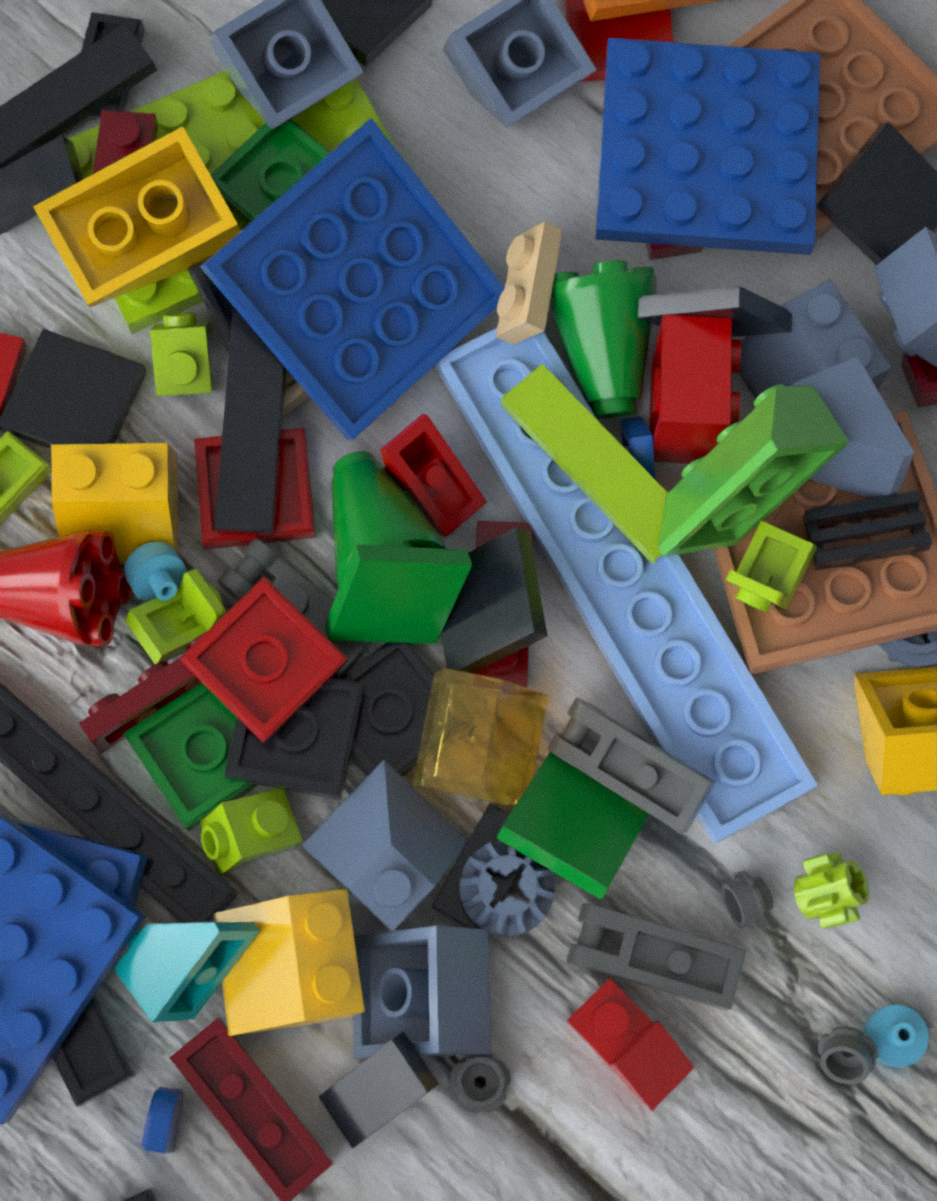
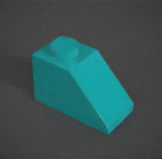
[114,922,260,1023]

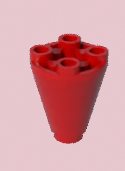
[0,530,132,647]

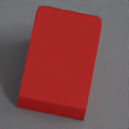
[380,414,487,537]
[566,978,695,1111]

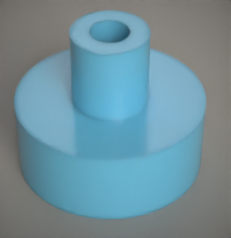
[124,542,186,601]
[863,1005,929,1067]

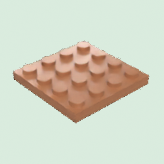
[729,0,937,241]
[690,410,937,675]

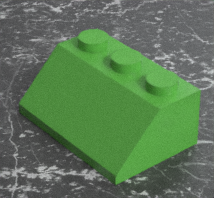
[658,384,850,557]

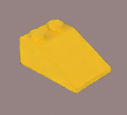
[33,126,240,307]

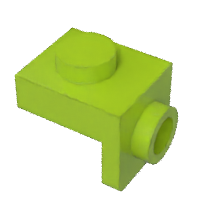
[150,312,213,396]
[726,521,817,613]
[125,569,226,664]
[201,789,303,875]

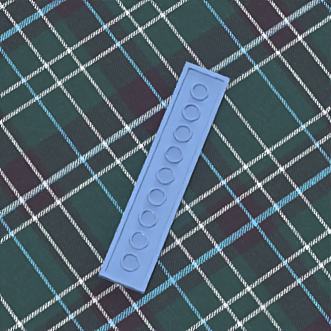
[435,328,818,845]

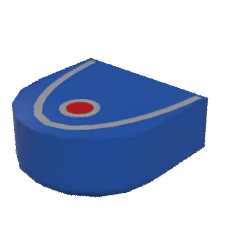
[141,1086,183,1154]

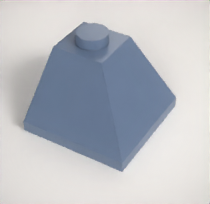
[301,760,468,932]

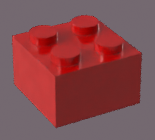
[649,314,741,464]

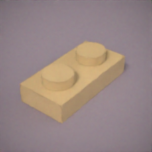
[496,221,563,345]

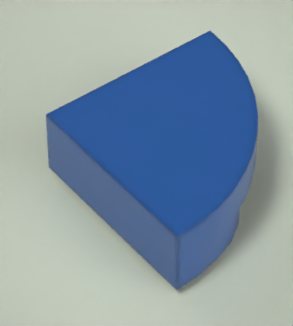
[620,416,656,480]

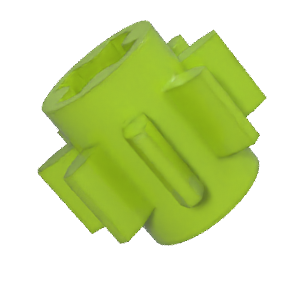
[794,852,869,929]

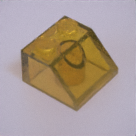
[413,668,548,807]

